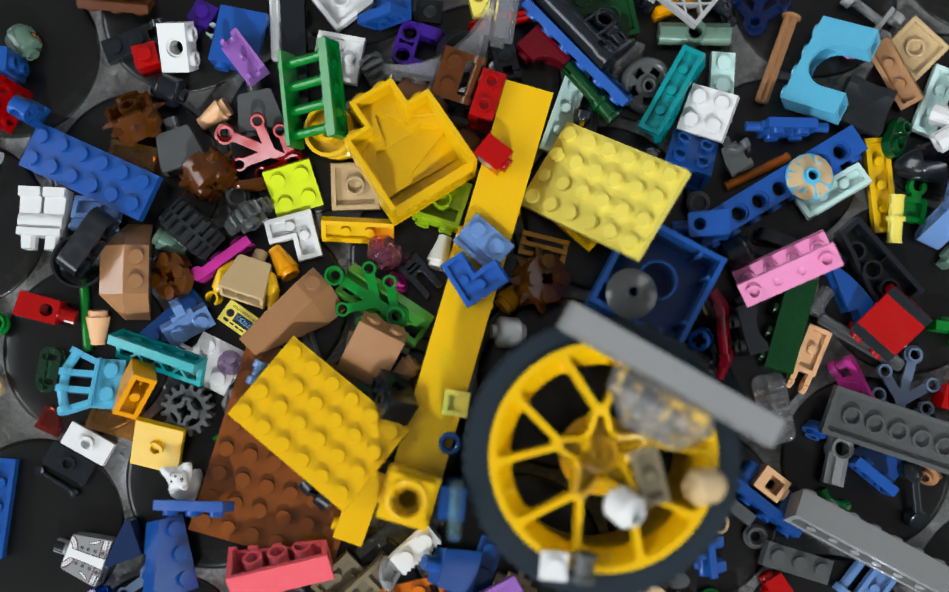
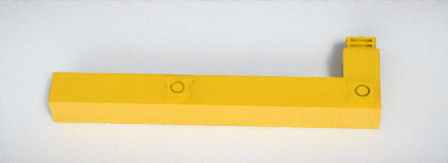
[375,79,553,532]

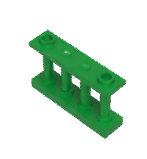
[277,36,348,150]

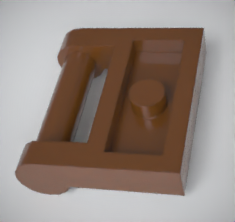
[430,45,488,107]

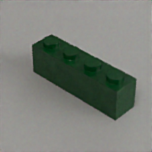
[757,279,819,375]

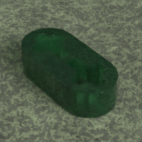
[35,346,65,393]

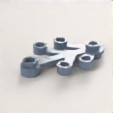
[871,345,941,416]

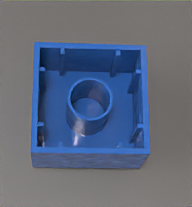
[583,225,727,343]

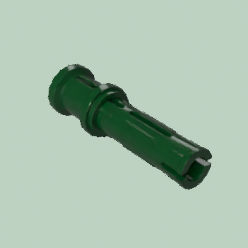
[561,61,623,126]

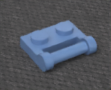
[832,560,897,592]

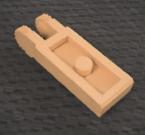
[784,323,832,394]

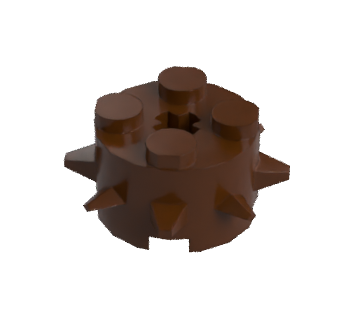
[102,90,165,146]
[179,146,239,203]
[510,247,571,314]

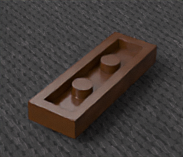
[76,0,155,16]

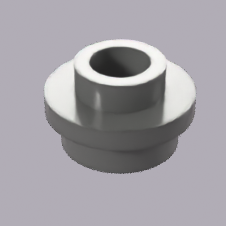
[743,524,768,549]

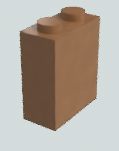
[336,311,409,385]

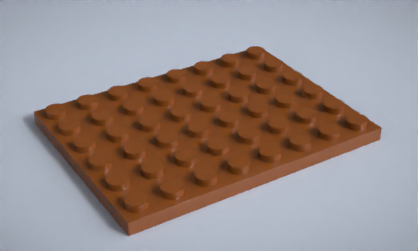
[188,347,370,561]

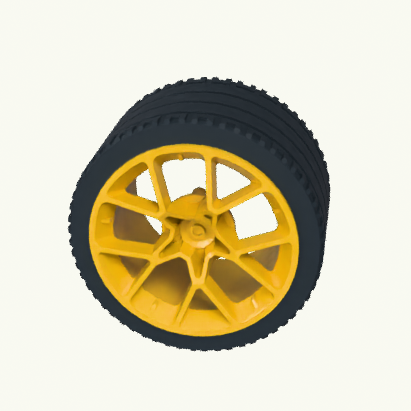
[462,316,743,592]

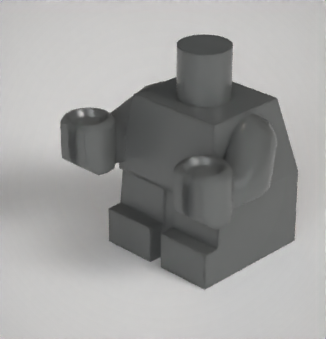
[721,136,754,179]

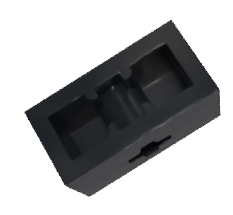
[370,368,419,425]

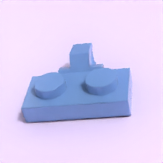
[159,298,216,347]

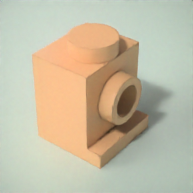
[749,463,792,503]

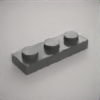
[758,539,834,585]

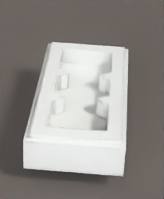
[60,421,117,466]

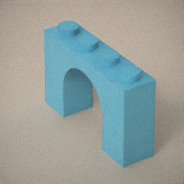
[780,16,881,125]

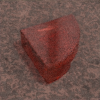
[34,404,62,437]

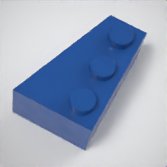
[142,514,199,592]

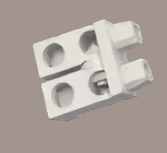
[16,185,74,252]

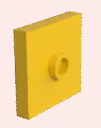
[130,416,187,470]

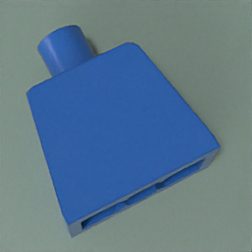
[672,209,731,242]
[420,547,483,592]

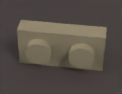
[628,445,671,507]

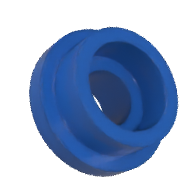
[802,419,827,441]

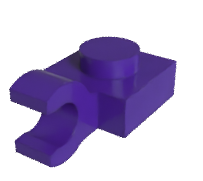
[186,0,219,39]

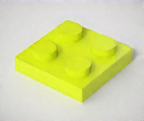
[262,158,324,217]

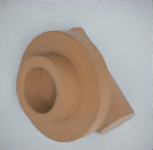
[919,465,943,486]

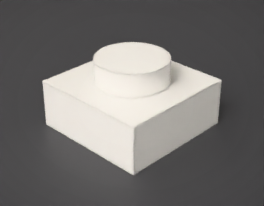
[539,549,569,582]

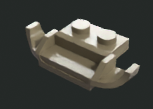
[310,549,388,592]

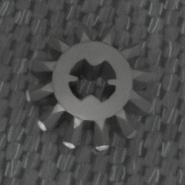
[359,51,396,88]

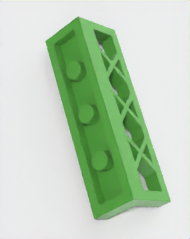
[335,262,435,348]

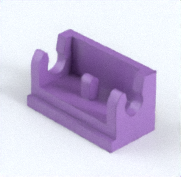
[220,27,269,87]

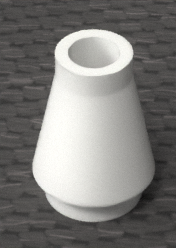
[426,234,452,272]

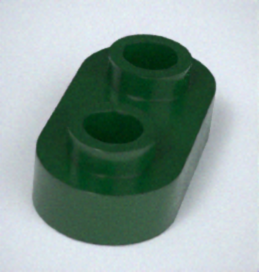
[881,117,911,159]

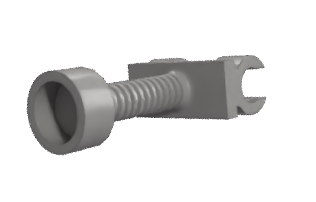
[839,0,905,40]

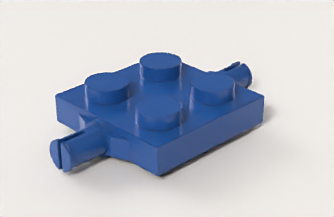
[744,117,829,142]

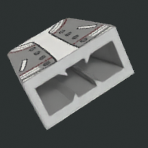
[53,531,117,587]

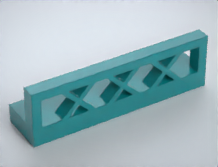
[638,44,706,146]
[107,328,208,387]

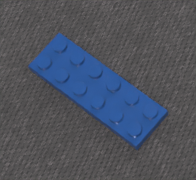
[18,122,164,222]

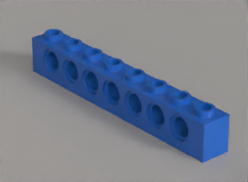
[694,125,868,250]

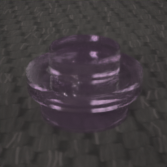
[217,350,243,375]

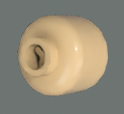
[682,467,727,506]

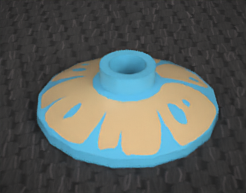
[785,153,834,202]

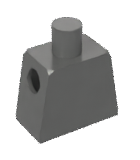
[237,80,284,137]
[156,116,206,178]

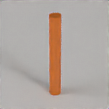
[723,152,791,191]

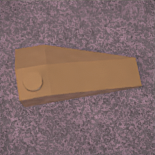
[239,268,346,357]

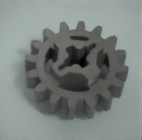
[223,196,275,236]
[161,382,216,436]

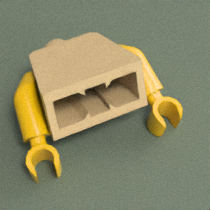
[205,248,280,314]

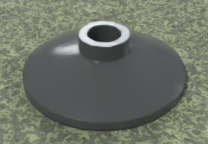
[606,268,657,320]

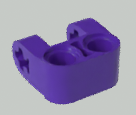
[392,21,446,80]

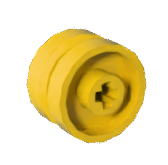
[304,109,361,161]

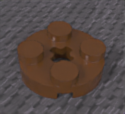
[150,252,194,300]

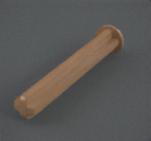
[755,11,801,105]

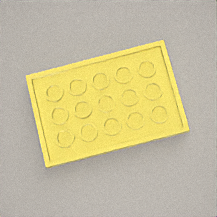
[521,121,691,262]

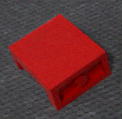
[469,67,507,134]

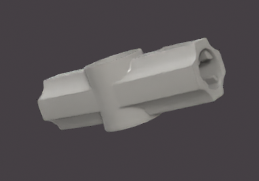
[820,435,854,487]

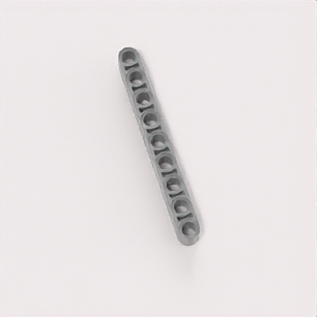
[556,301,786,448]

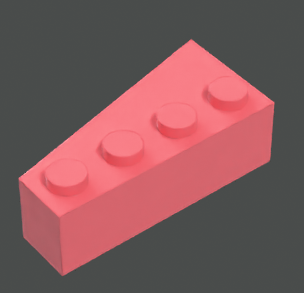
[226,539,334,592]

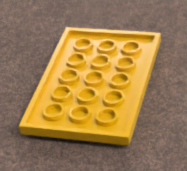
[228,336,410,512]

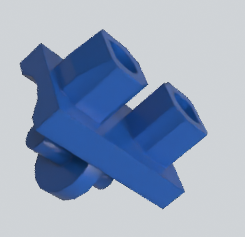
[694,534,727,579]

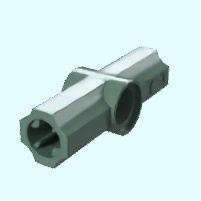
[657,21,732,48]

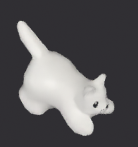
[160,462,204,519]

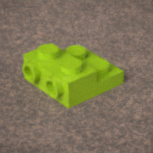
[412,182,473,236]

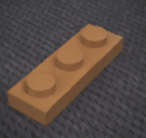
[872,35,925,110]

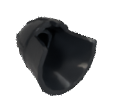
[892,142,947,184]

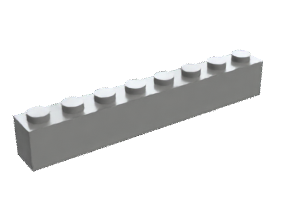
[783,489,949,592]

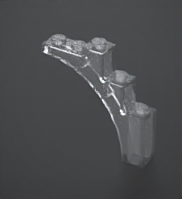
[382,0,519,99]

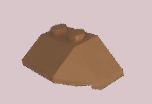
[99,224,153,320]

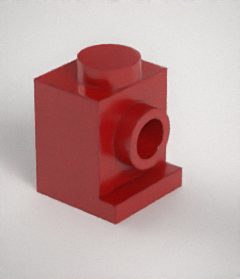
[758,569,794,592]

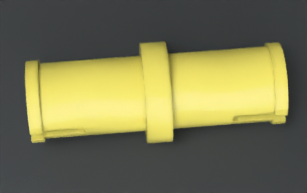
[885,194,906,243]

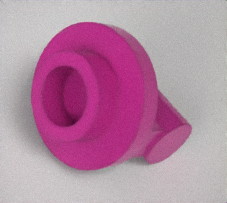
[381,272,408,294]

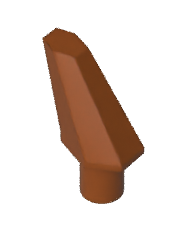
[233,177,268,193]

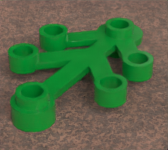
[324,261,409,327]

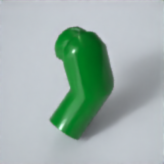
[816,487,852,512]

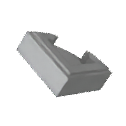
[379,555,401,592]

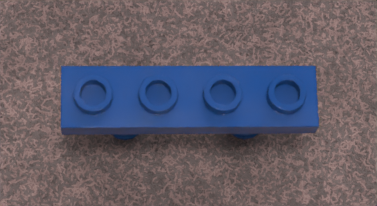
[736,460,803,539]

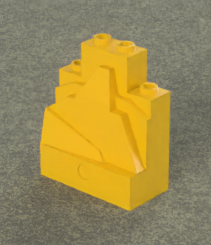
[344,78,477,226]

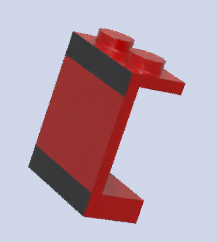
[848,282,933,362]

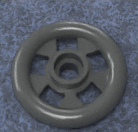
[620,57,669,114]

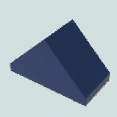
[104,516,145,567]

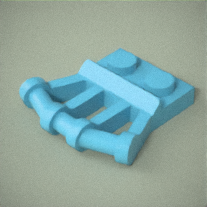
[54,346,129,416]

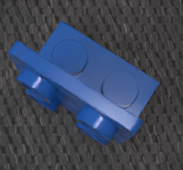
[357,0,412,32]
[664,128,718,192]
[848,445,904,497]

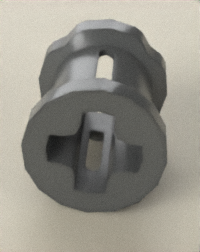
[570,550,598,586]

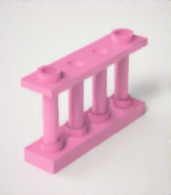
[731,229,844,308]

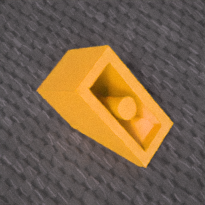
[112,358,157,420]

